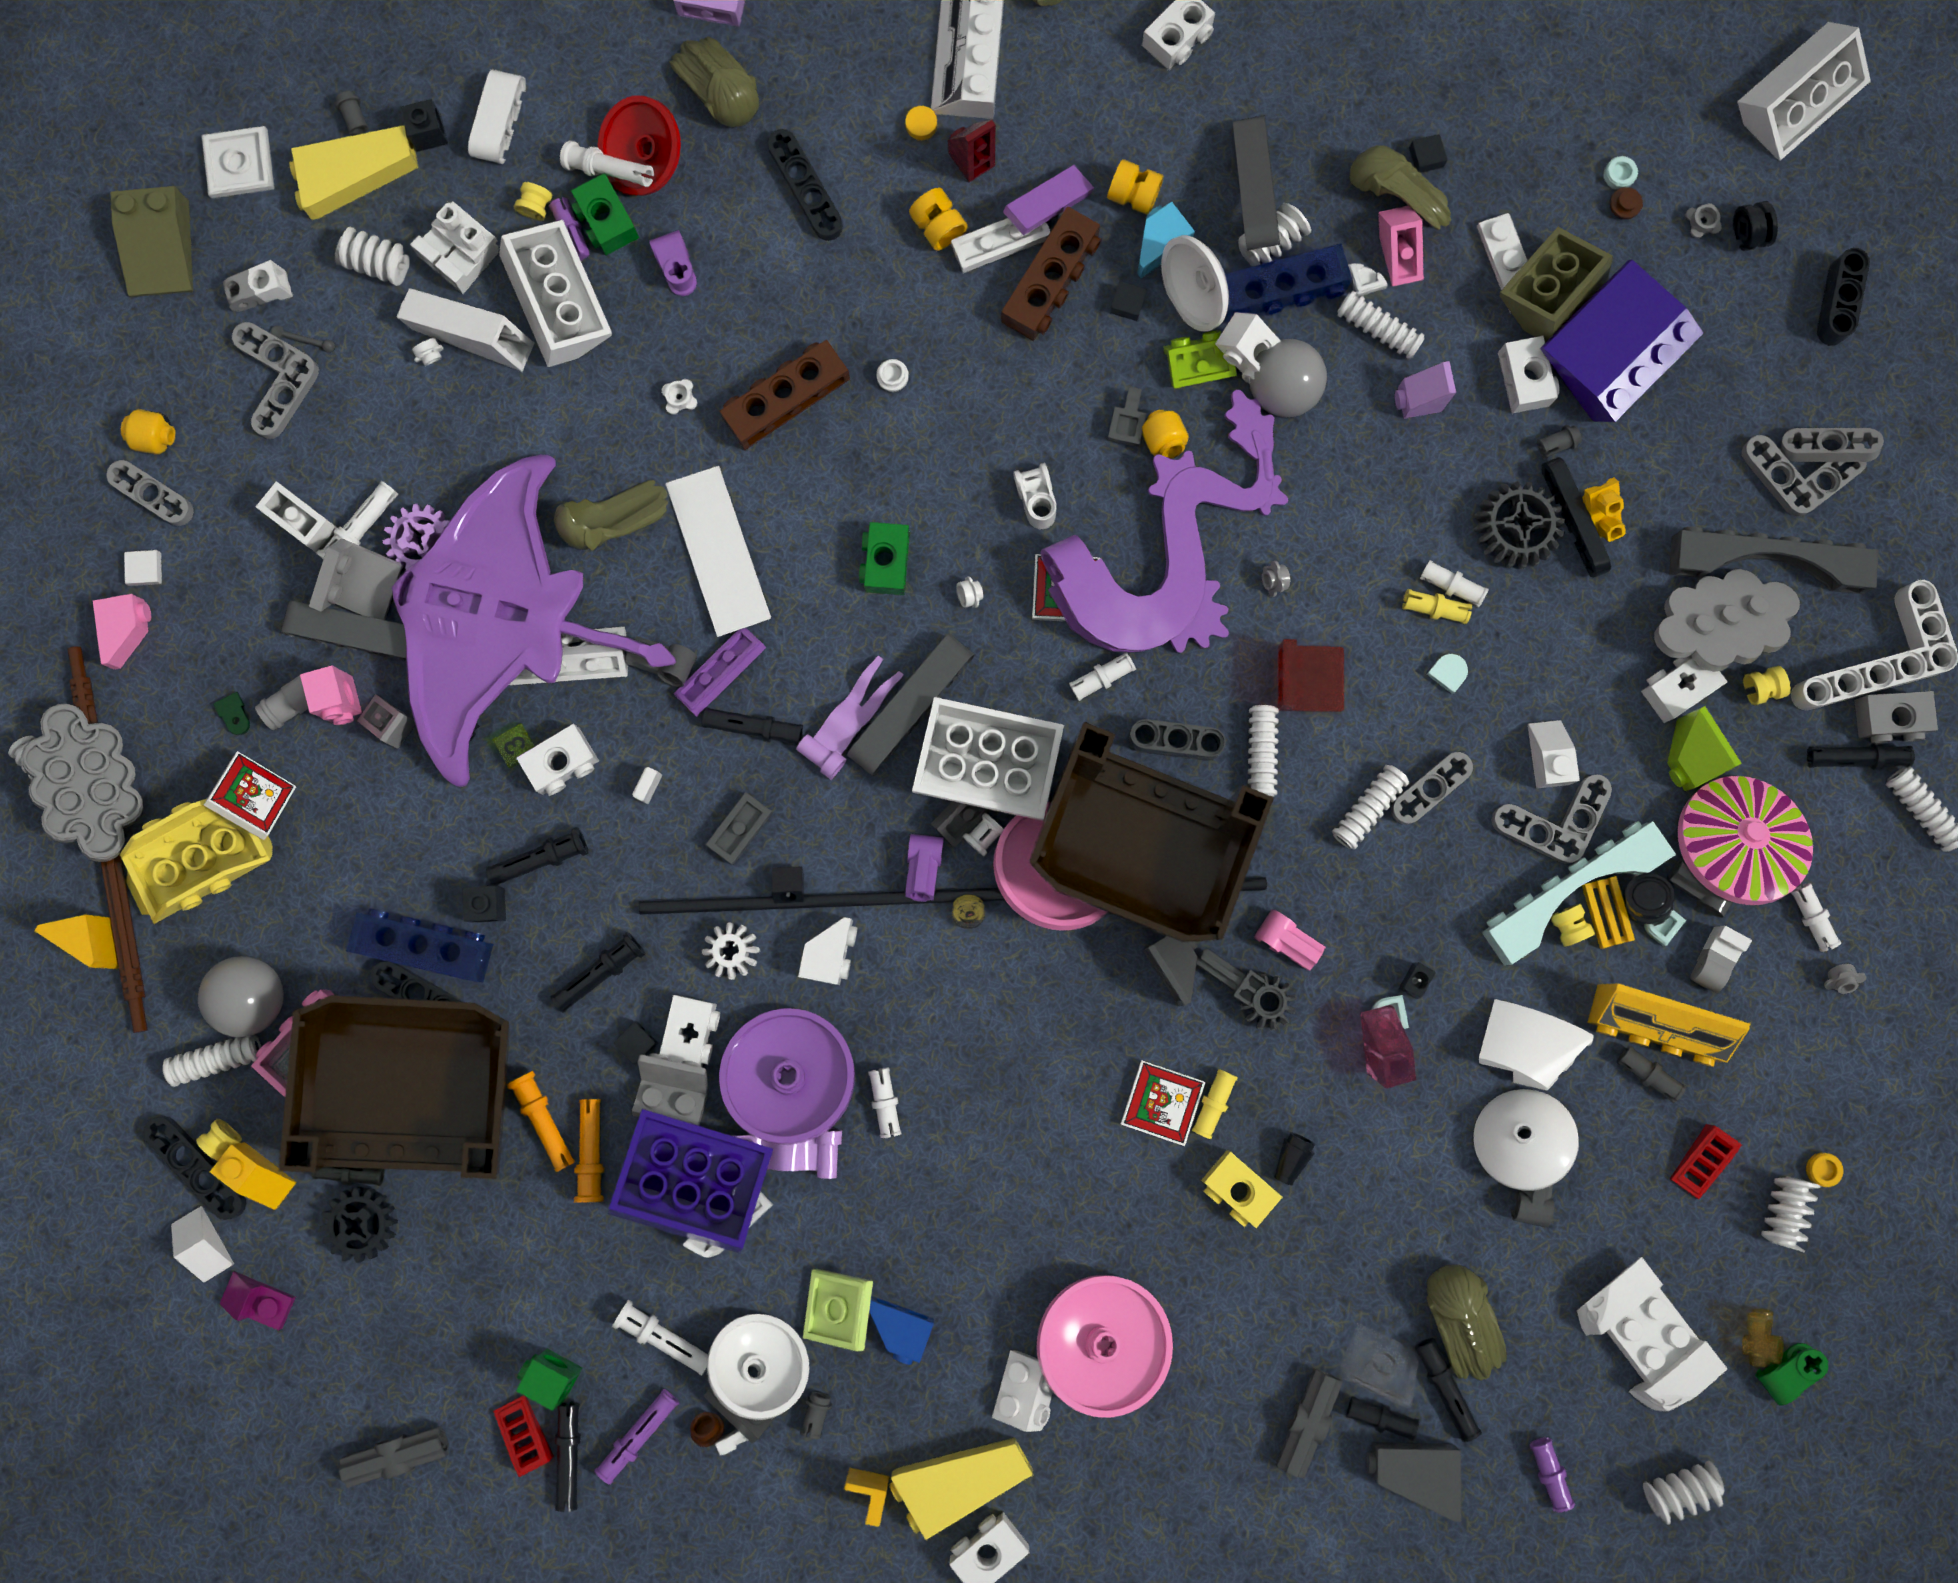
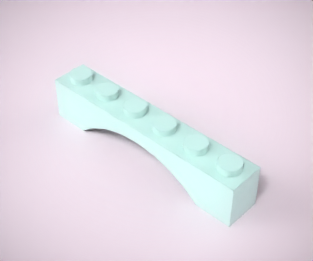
[1482,821,1676,965]

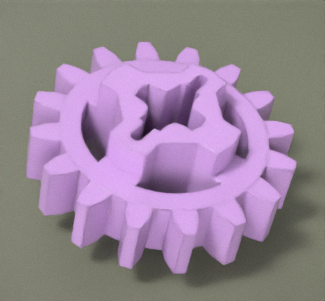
[383,504,450,571]

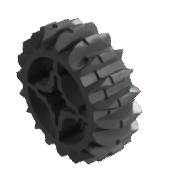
[1474,481,1565,569]

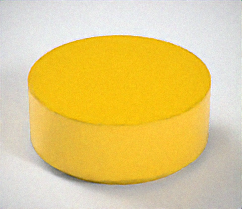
[905,106,937,140]
[1806,1153,1843,1187]

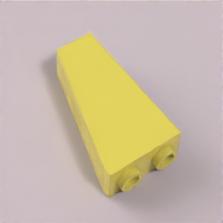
[290,125,418,220]
[889,1438,1033,1540]

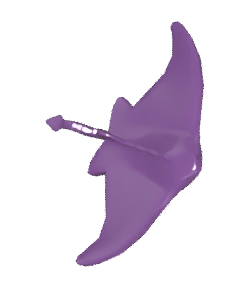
[392,454,676,787]

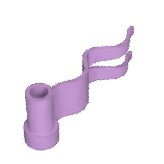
[796,656,904,780]
[730,1129,842,1179]

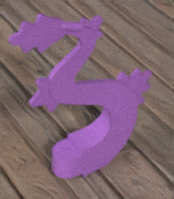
[1041,390,1288,653]

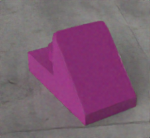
[219,1271,296,1330]

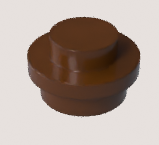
[1609,187,1643,220]
[690,1412,724,1447]

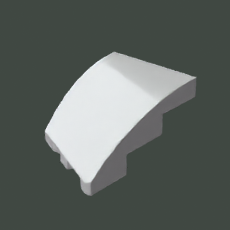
[1479,999,1594,1091]

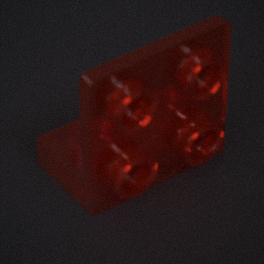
[1278,639,1344,712]

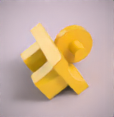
[1582,477,1626,542]

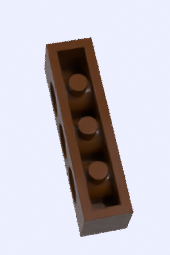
[1001,206,1102,341]
[719,339,850,450]

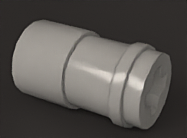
[255,675,309,730]

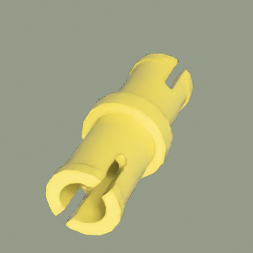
[1402,589,1472,624]
[1192,1069,1238,1139]

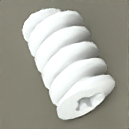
[1238,203,1311,272]
[335,227,410,286]
[1761,1176,1820,1252]
[1643,1461,1724,1525]

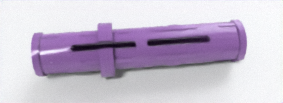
[594,1389,680,1485]

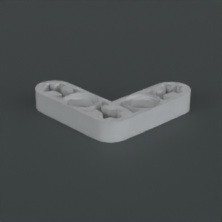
[232,322,319,439]
[1742,435,1867,517]
[1491,774,1612,864]

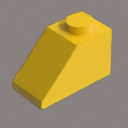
[210,1142,297,1210]

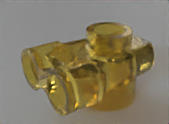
[1742,1309,1784,1367]

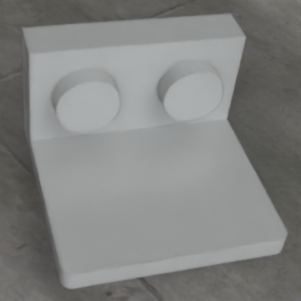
[309,538,403,620]
[632,1053,709,1126]

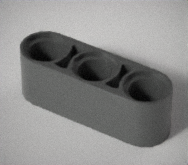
[1128,719,1226,761]

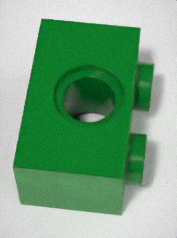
[571,173,639,255]
[859,522,910,595]
[516,1348,583,1411]

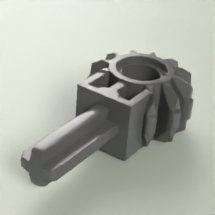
[1196,948,1297,1031]

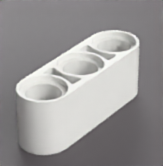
[468,69,526,164]

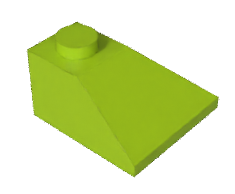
[1667,706,1742,791]

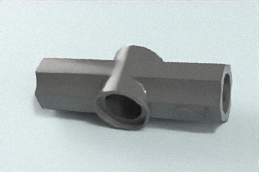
[1275,1368,1343,1479]
[339,1426,449,1488]

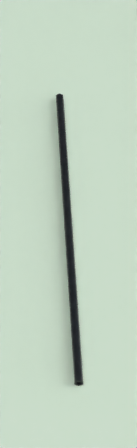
[639,877,1267,915]

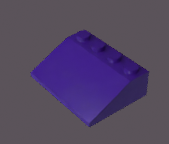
[1540,260,1703,422]
[608,1109,773,1253]

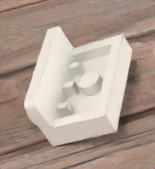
[992,1350,1053,1432]

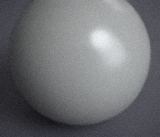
[1249,339,1327,418]
[198,956,284,1037]

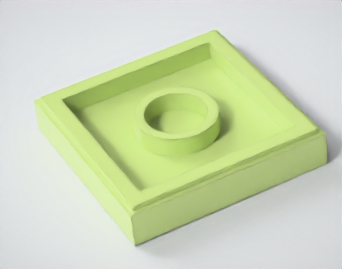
[803,1269,873,1351]

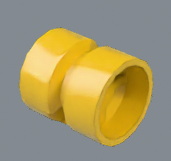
[1107,159,1164,215]
[909,187,968,251]

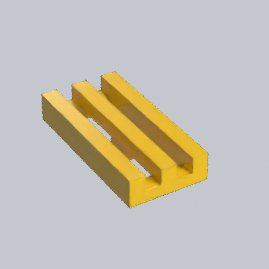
[1582,876,1635,949]

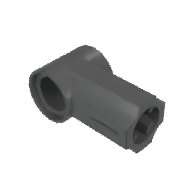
[625,636,697,687]
[1667,857,1733,918]
[1511,1185,1554,1228]

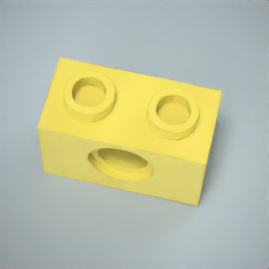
[1201,1150,1282,1228]

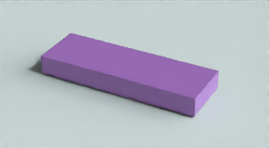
[1003,165,1094,236]
[673,628,766,717]

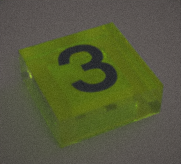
[492,723,535,769]

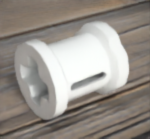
[962,813,1004,857]

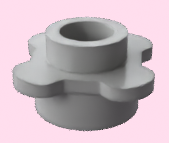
[1685,204,1722,238]
[1262,561,1290,597]
[1824,964,1867,994]

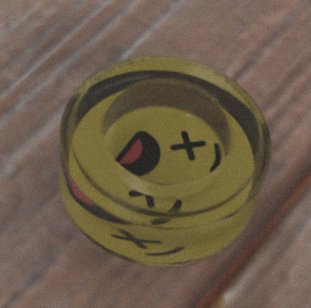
[952,894,985,929]

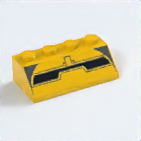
[1587,983,1750,1067]

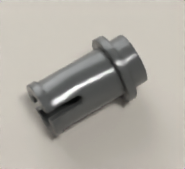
[335,91,369,136]
[1537,425,1582,459]
[800,1391,832,1439]

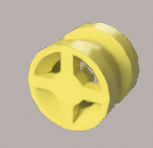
[514,182,553,221]
[196,1119,242,1161]

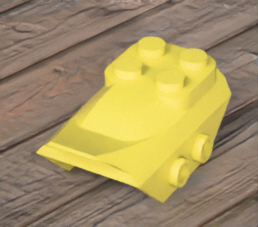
[120,799,273,924]

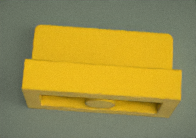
[844,1468,890,1527]

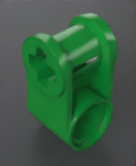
[1755,1343,1829,1406]

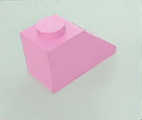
[1379,205,1424,286]
[93,594,151,670]

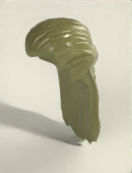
[669,37,759,127]
[1349,145,1451,230]
[554,480,669,551]
[1426,1264,1507,1381]

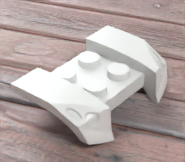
[1577,1257,1727,1411]

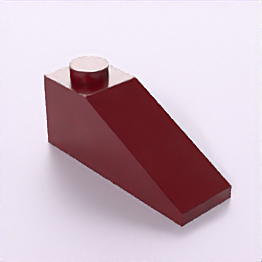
[948,120,996,182]

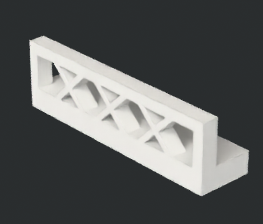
[509,627,628,685]

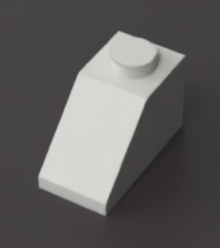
[1527,720,1580,789]

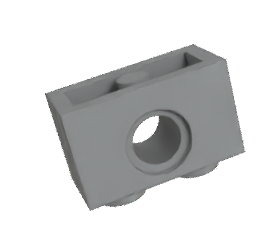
[1854,691,1938,744]

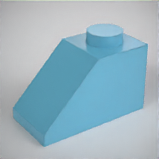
[1137,202,1195,278]

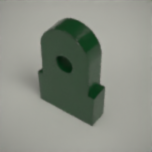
[213,692,250,735]

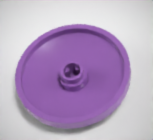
[719,1008,855,1145]

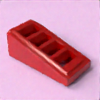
[1670,1124,1742,1199]
[493,1395,554,1477]

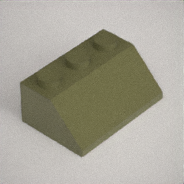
[1499,227,1613,343]

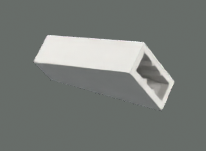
[397,288,534,372]

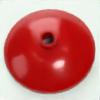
[598,95,681,196]

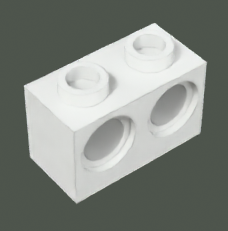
[1142,0,1215,70]

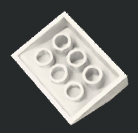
[912,697,1064,821]

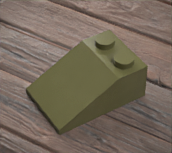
[111,186,193,297]

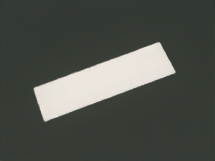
[665,466,771,637]

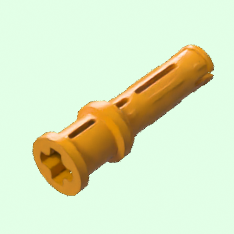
[506,1071,575,1172]
[574,1099,605,1203]

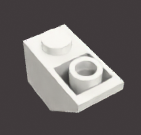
[798,917,857,985]

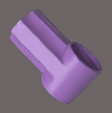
[905,834,944,902]

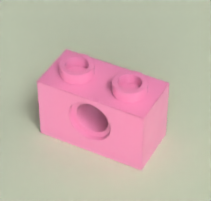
[300,665,362,725]

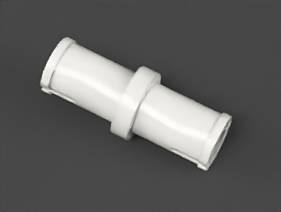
[1420,560,1489,608]
[1069,652,1136,701]
[1791,883,1841,952]
[868,1067,902,1138]

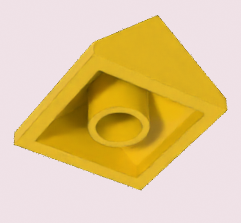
[34,915,119,969]

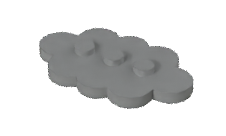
[1654,569,1800,672]
[21,704,143,862]

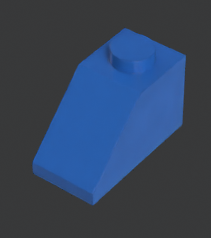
[869,1296,934,1365]

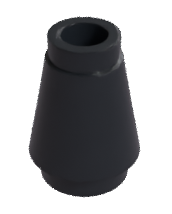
[1274,1132,1315,1186]

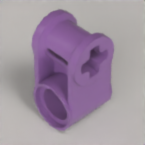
[649,230,697,296]

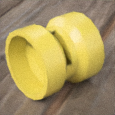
[1743,665,1791,706]
[1550,903,1595,947]

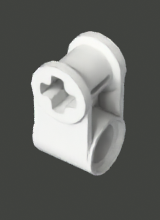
[1013,463,1056,529]

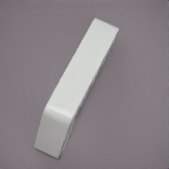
[1791,580,1958,710]

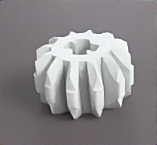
[702,923,760,980]

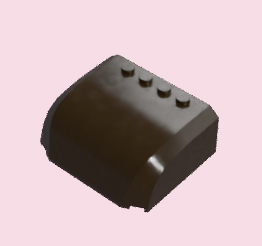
[1029,722,1274,943]
[279,995,509,1179]

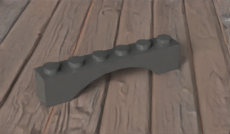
[1669,526,1878,594]

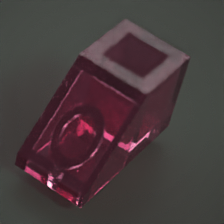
[1360,1005,1416,1089]

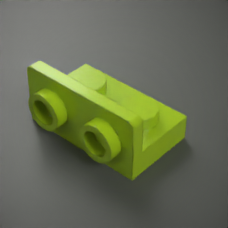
[1163,330,1237,389]

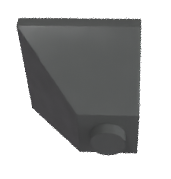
[1143,936,1198,1007]

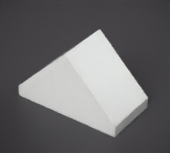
[171,1206,234,1282]

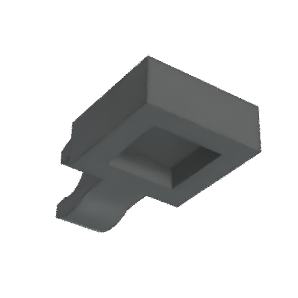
[1107,386,1146,447]

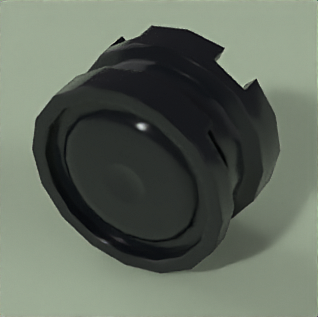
[1733,201,1778,251]
[1625,873,1674,926]

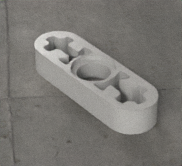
[1780,428,1884,462]
[107,460,194,526]
[1391,752,1473,825]

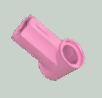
[1254,909,1326,971]

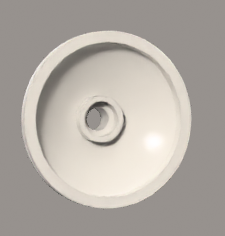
[1161,235,1229,332]
[1474,1089,1579,1191]
[707,1314,809,1420]

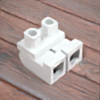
[410,201,499,294]

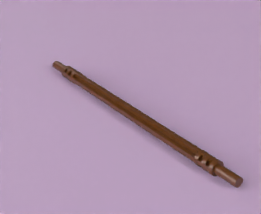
[67,646,148,1033]

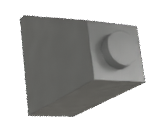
[1366,1442,1462,1522]

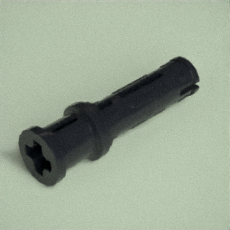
[486,827,589,886]
[550,931,645,1013]

